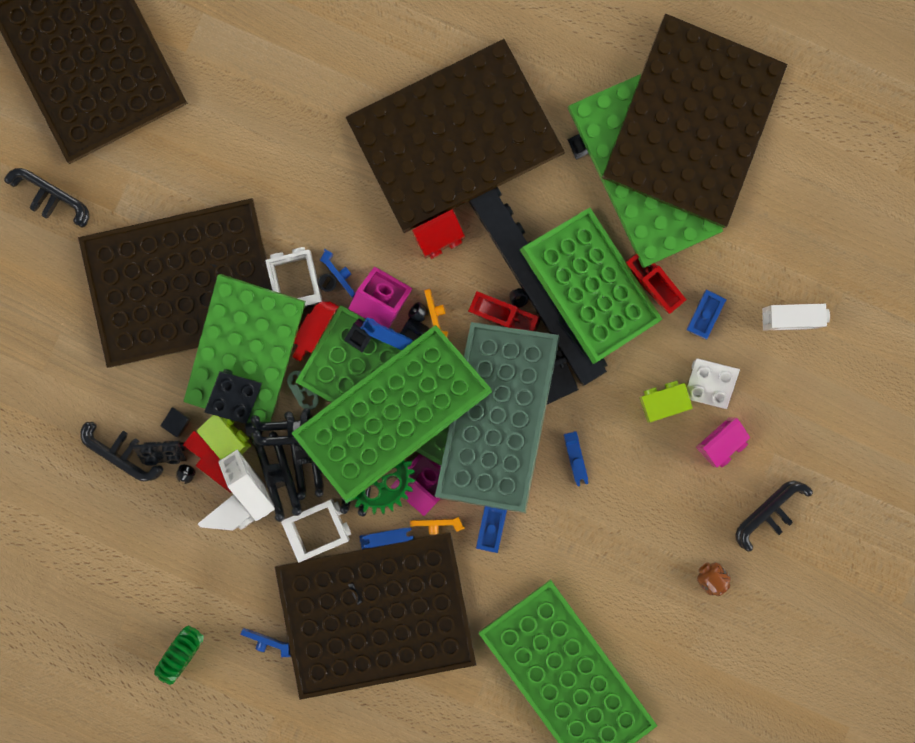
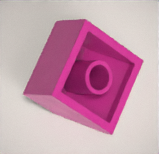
[348,267,413,328]
[696,418,750,468]
[391,454,441,516]

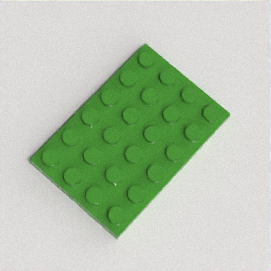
[520,208,663,364]
[183,274,306,423]

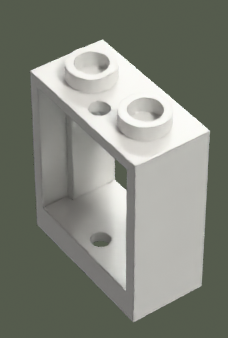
[265,247,323,308]
[762,304,830,331]
[218,450,275,521]
[281,499,351,563]

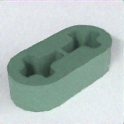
[287,371,319,410]

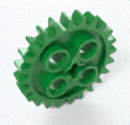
[349,459,415,515]

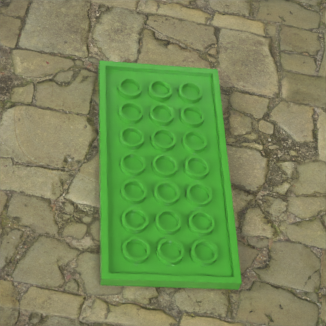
[567,74,723,268]
[296,305,450,466]
[292,325,492,503]
[478,579,657,743]

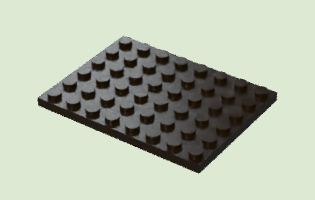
[0,0,188,164]
[602,13,788,228]
[346,39,565,233]
[78,198,273,368]
[275,532,476,700]

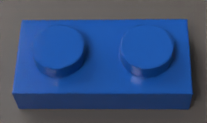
[686,290,726,340]
[476,507,507,553]

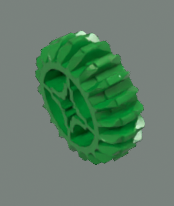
[154,625,204,685]

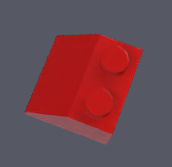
[412,209,465,260]

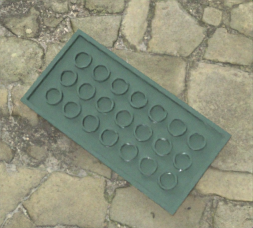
[435,322,560,514]

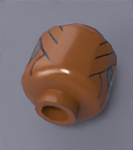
[697,562,731,596]

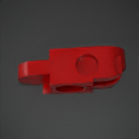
[292,301,339,362]

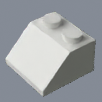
[198,494,254,531]

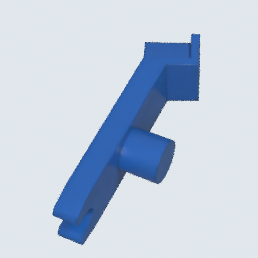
[320,249,355,298]
[361,317,414,350]
[564,431,588,486]
[359,527,414,549]
[240,628,291,657]

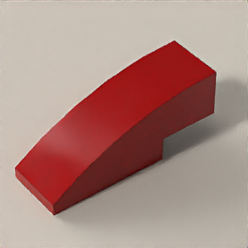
[625,253,687,314]
[468,291,541,332]
[183,431,232,493]

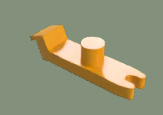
[424,289,449,338]
[410,517,465,535]

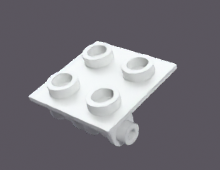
[686,358,740,409]

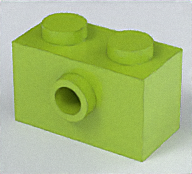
[639,380,693,423]
[196,415,251,460]

